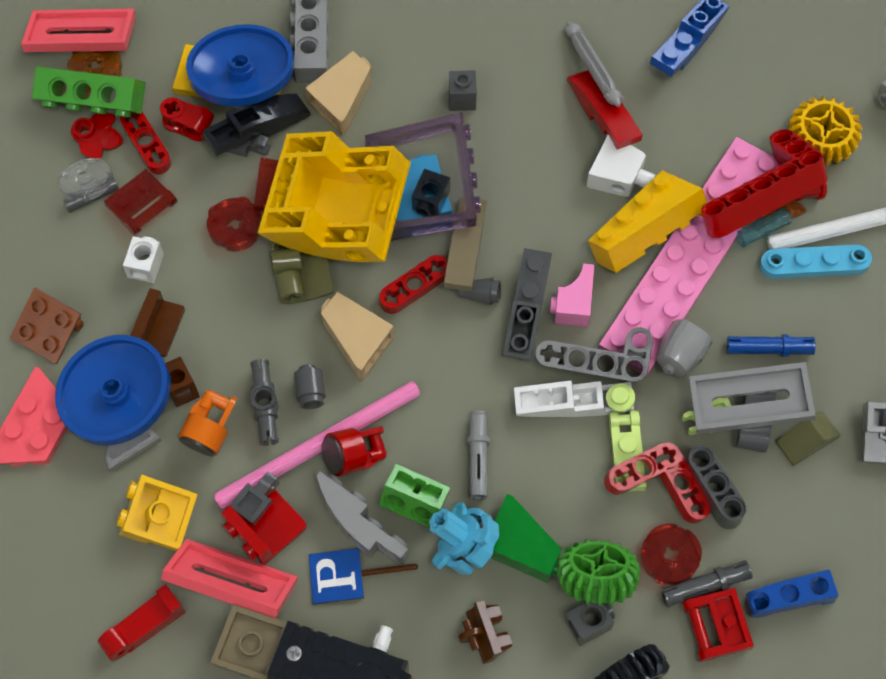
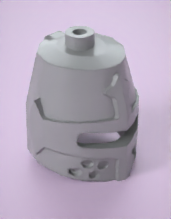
[656,319,713,377]

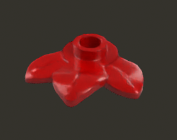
[71,112,123,160]

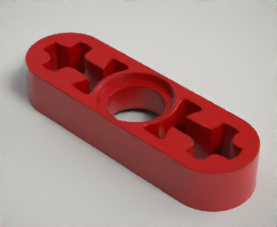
[120,112,171,175]
[379,255,448,314]

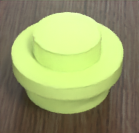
[606,384,635,412]

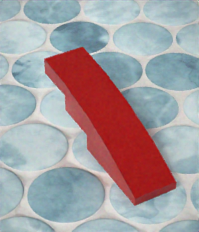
[567,70,643,149]

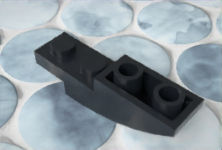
[202,93,311,156]

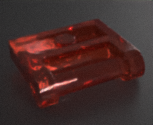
[104,169,178,236]

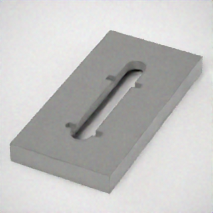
[689,362,816,434]

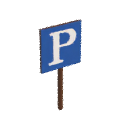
[309,548,418,605]

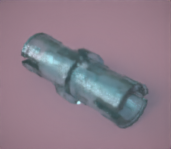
[736,208,792,247]

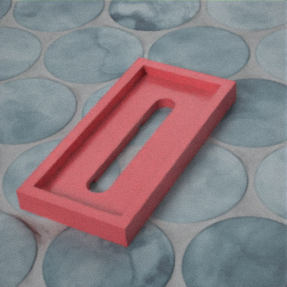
[21,8,136,52]
[161,539,298,618]

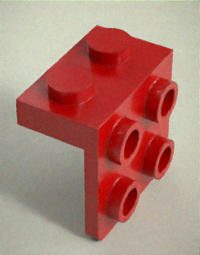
[221,489,307,565]

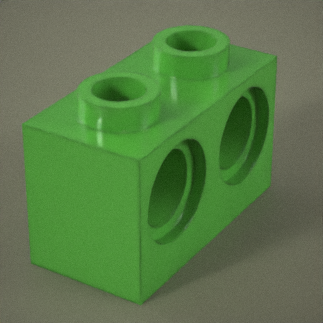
[379,464,450,528]

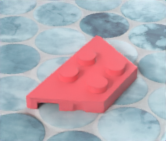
[0,366,68,466]

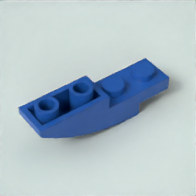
[649,0,729,77]

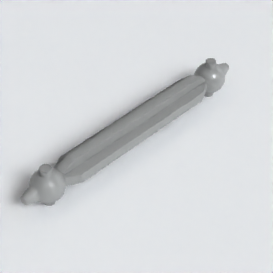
[564,22,624,107]

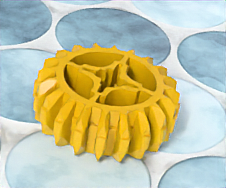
[788,96,862,167]

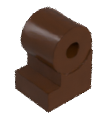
[166,357,200,407]

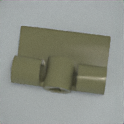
[269,240,333,304]

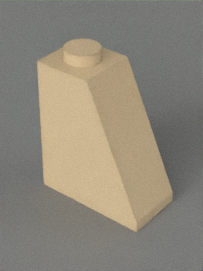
[305,51,372,136]
[320,292,394,381]

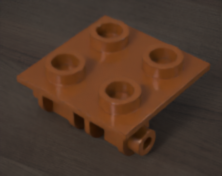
[10,288,84,364]

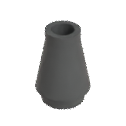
[459,277,501,305]

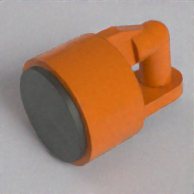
[178,390,238,457]

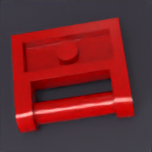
[682,588,754,662]

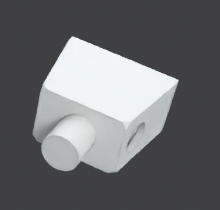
[586,135,656,197]

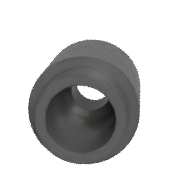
[294,364,326,409]

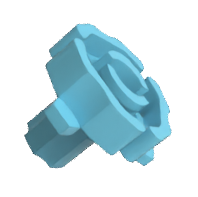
[429,502,499,575]

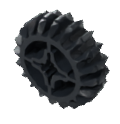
[594,644,670,679]

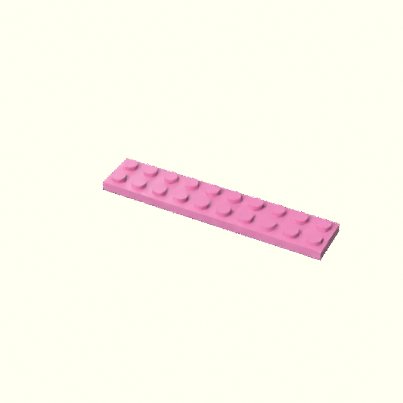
[598,137,779,377]

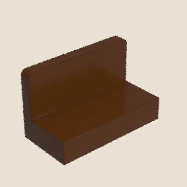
[130,288,185,357]

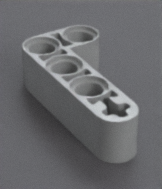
[536,327,653,382]

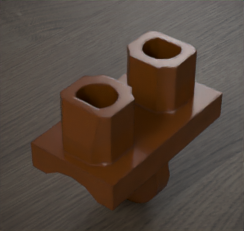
[458,600,512,664]

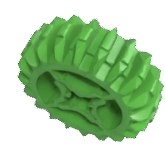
[557,539,640,607]

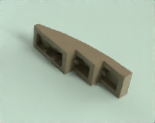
[444,197,487,292]

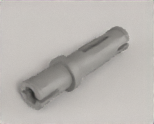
[467,411,490,500]

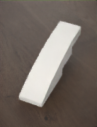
[514,381,634,417]

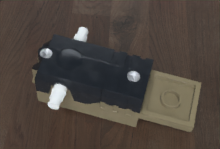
[210,604,414,679]

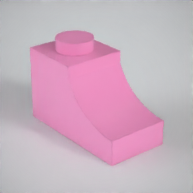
[550,264,594,327]

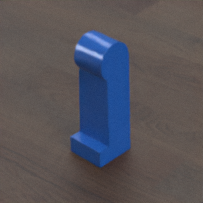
[746,569,839,618]

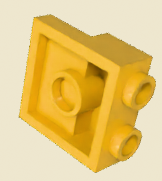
[116,475,198,551]

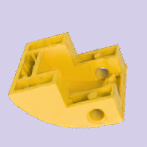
[258,131,411,262]

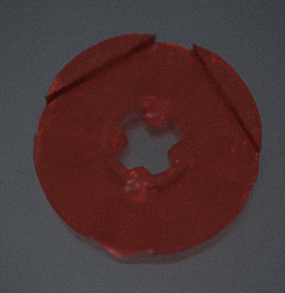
[207,197,262,252]
[640,523,702,585]

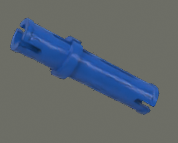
[727,334,815,357]

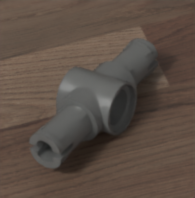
[250,359,279,446]

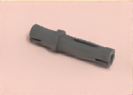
[661,560,753,608]

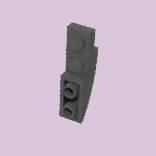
[503,248,552,361]

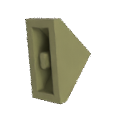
[776,413,841,466]

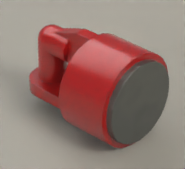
[322,426,387,476]

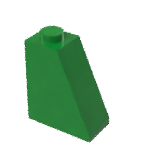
[491,494,562,583]

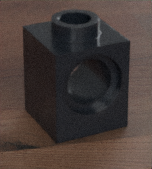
[412,169,450,218]

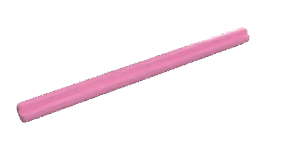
[214,381,420,508]

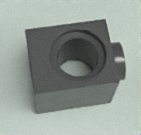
[449,70,477,111]
[565,603,615,646]

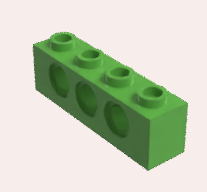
[32,66,146,118]

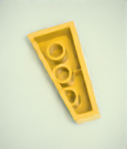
[588,170,707,273]

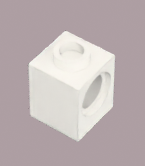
[123,236,164,283]

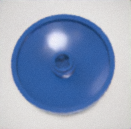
[186,24,294,106]
[55,335,171,445]

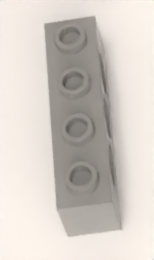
[290,0,329,83]

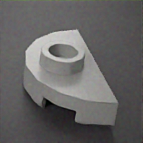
[105,429,161,472]

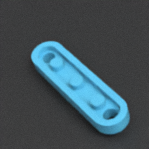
[759,245,872,279]

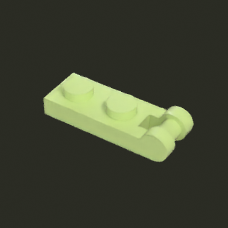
[609,410,647,492]

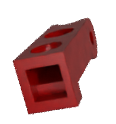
[98,584,185,661]

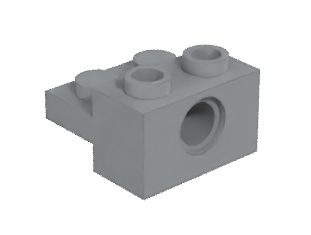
[862,402,886,463]

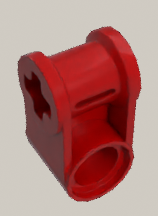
[160,97,214,142]

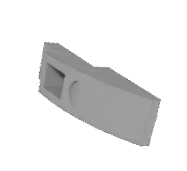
[317,471,408,565]

